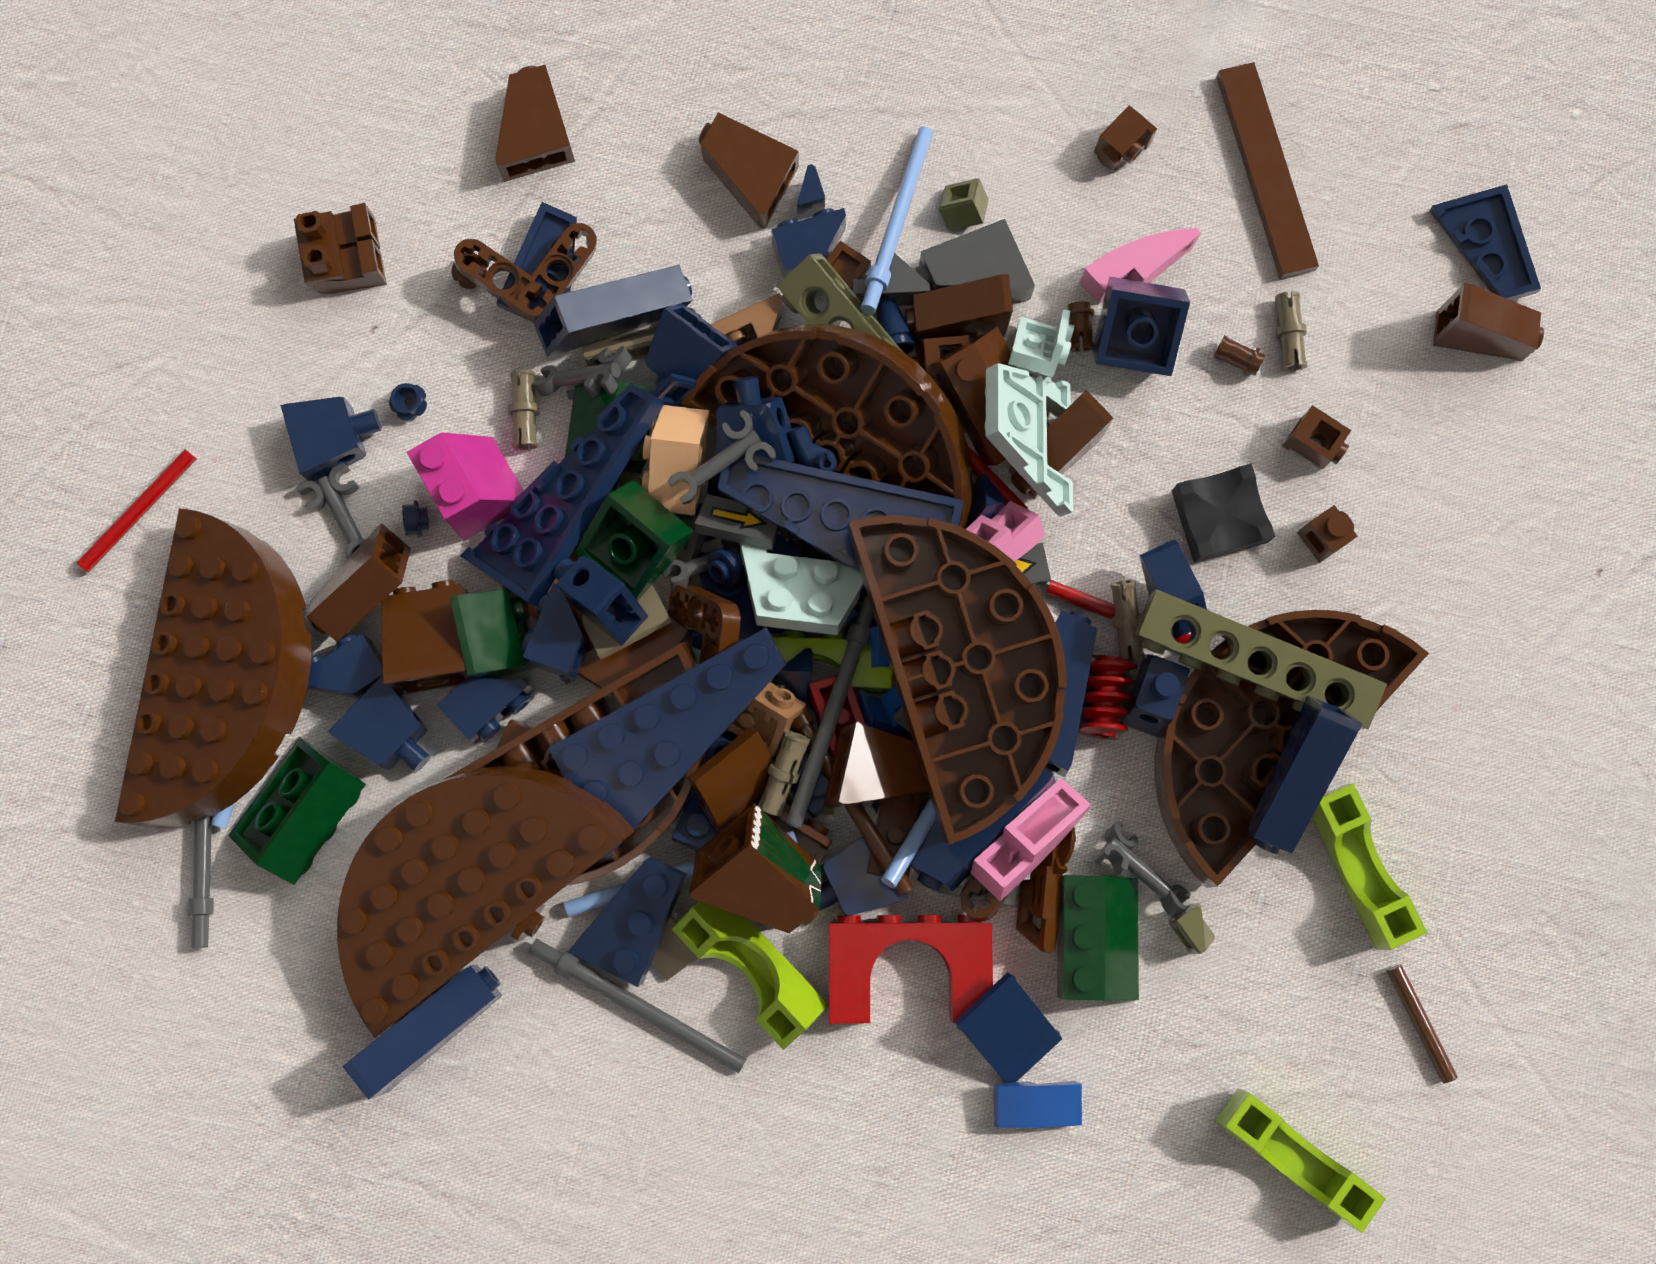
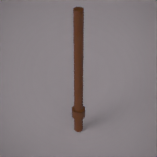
[778,683,914,897]

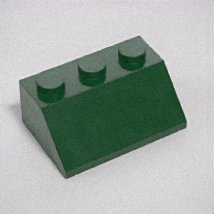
[228,737,366,885]
[1057,875,1139,1001]

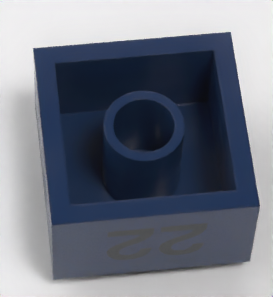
[1093,276,1190,376]

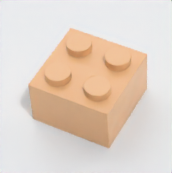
[642,405,709,516]

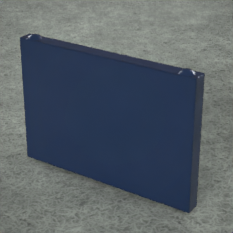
[954,972,1062,1083]

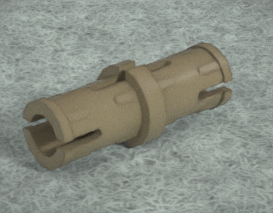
[1275,291,1308,372]
[508,369,540,450]
[1110,579,1145,661]
[758,731,810,816]

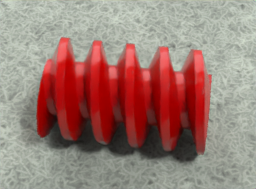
[1078,654,1138,740]

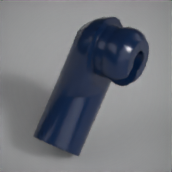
[788,425,837,472]

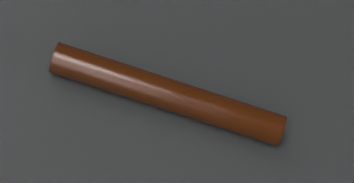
[1387,964,1458,1084]

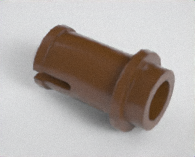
[1067,301,1095,352]
[1214,335,1266,376]

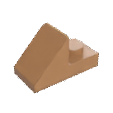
[710,293,784,345]

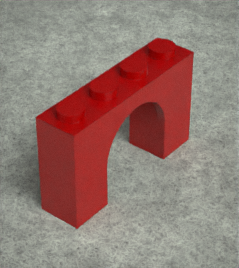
[829,915,993,1024]

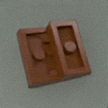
[687,727,774,833]

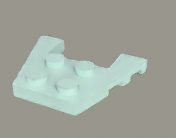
[985,363,1073,517]
[740,543,864,635]

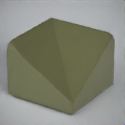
[939,178,988,230]
[1169,903,1215,954]

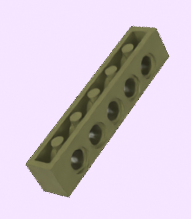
[776,253,968,433]
[1133,590,1387,729]

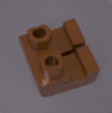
[294,203,387,294]

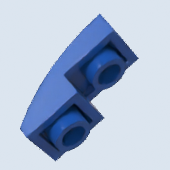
[994,1081,1082,1128]

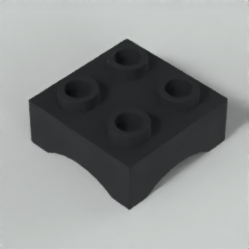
[1171,463,1275,563]

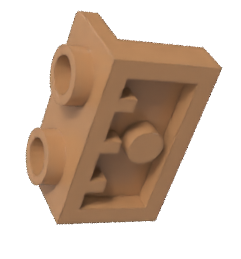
[727,682,806,757]

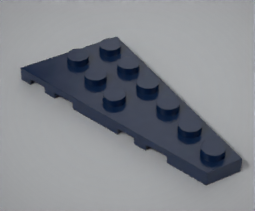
[460,383,665,607]
[718,454,964,575]
[548,628,786,857]

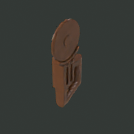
[1016,827,1076,953]

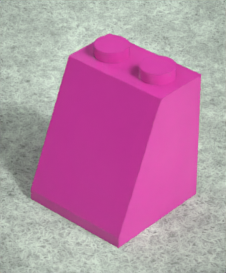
[406,432,524,541]

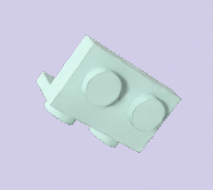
[1008,309,1074,377]

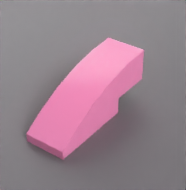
[1080,228,1201,304]
[966,501,1045,561]
[971,778,1091,901]

